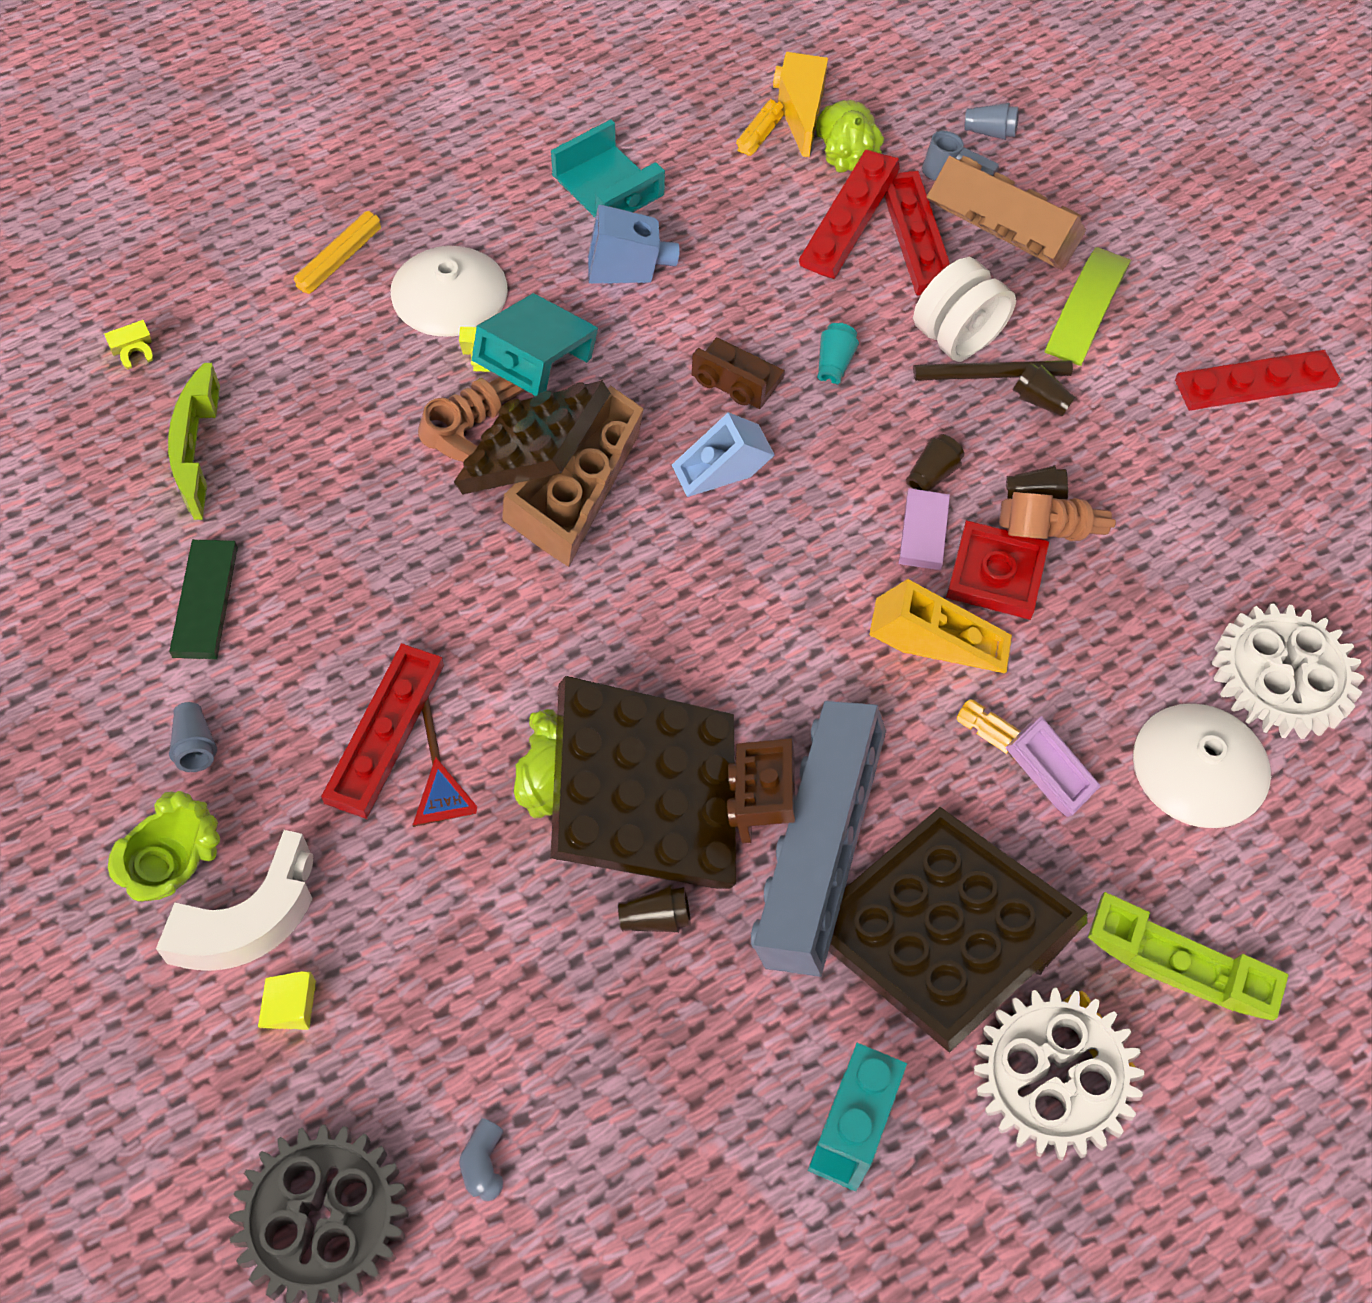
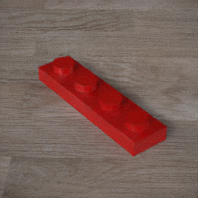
[799,149,900,279]
[884,171,950,296]
[1175,349,1341,411]
[321,643,444,819]

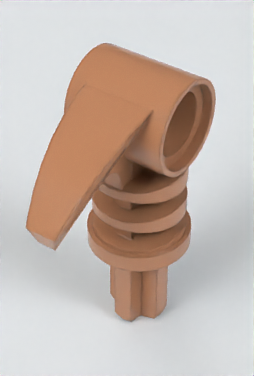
[418,377,525,462]
[999,492,1116,541]

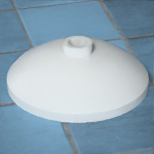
[391,246,508,337]
[1133,704,1271,828]

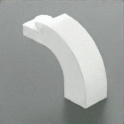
[156,830,313,970]

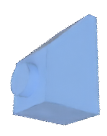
[672,412,775,497]

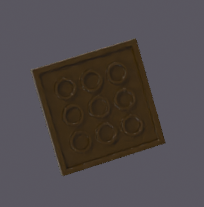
[550,676,736,889]
[828,807,1088,1053]

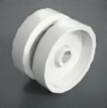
[913,257,1016,362]

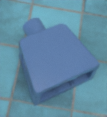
[588,205,679,284]

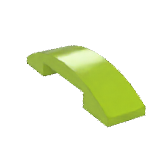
[1044,247,1131,366]
[168,363,220,520]
[1088,892,1289,1021]

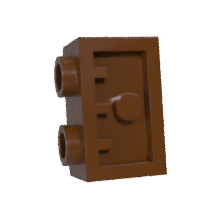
[691,337,785,409]
[727,738,795,844]

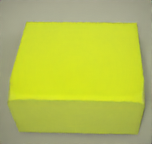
[258,971,316,1030]

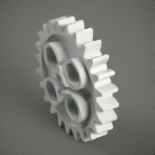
[1212,604,1364,739]
[974,988,1144,1160]

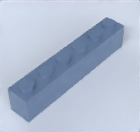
[751,701,886,977]

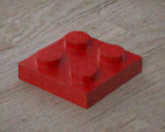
[946,520,1050,620]

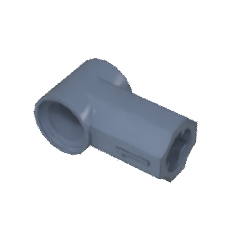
[922,131,1000,181]

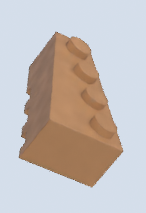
[927,156,1086,271]
[502,385,644,567]

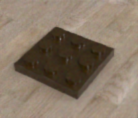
[454,380,611,495]

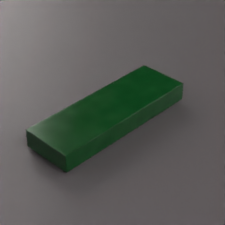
[169,539,238,659]

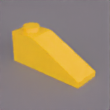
[773,51,828,157]
[869,579,1012,673]

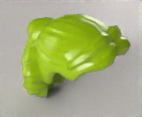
[816,100,884,173]
[514,709,557,818]
[108,791,220,902]

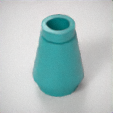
[817,323,859,384]

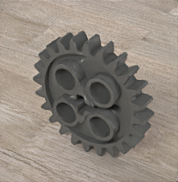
[229,1124,409,1303]

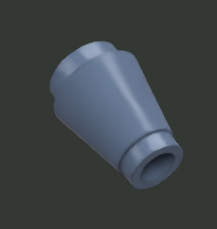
[965,103,1019,140]
[169,702,217,772]

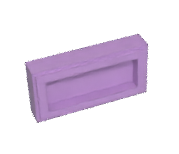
[899,488,950,570]
[1005,716,1101,817]

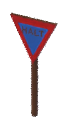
[412,697,478,827]

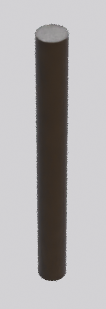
[913,360,1073,381]

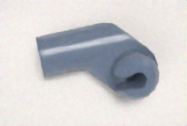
[459,1118,504,1202]

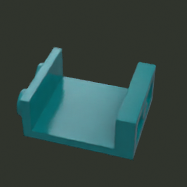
[551,119,665,218]
[471,293,598,396]
[808,1042,908,1192]

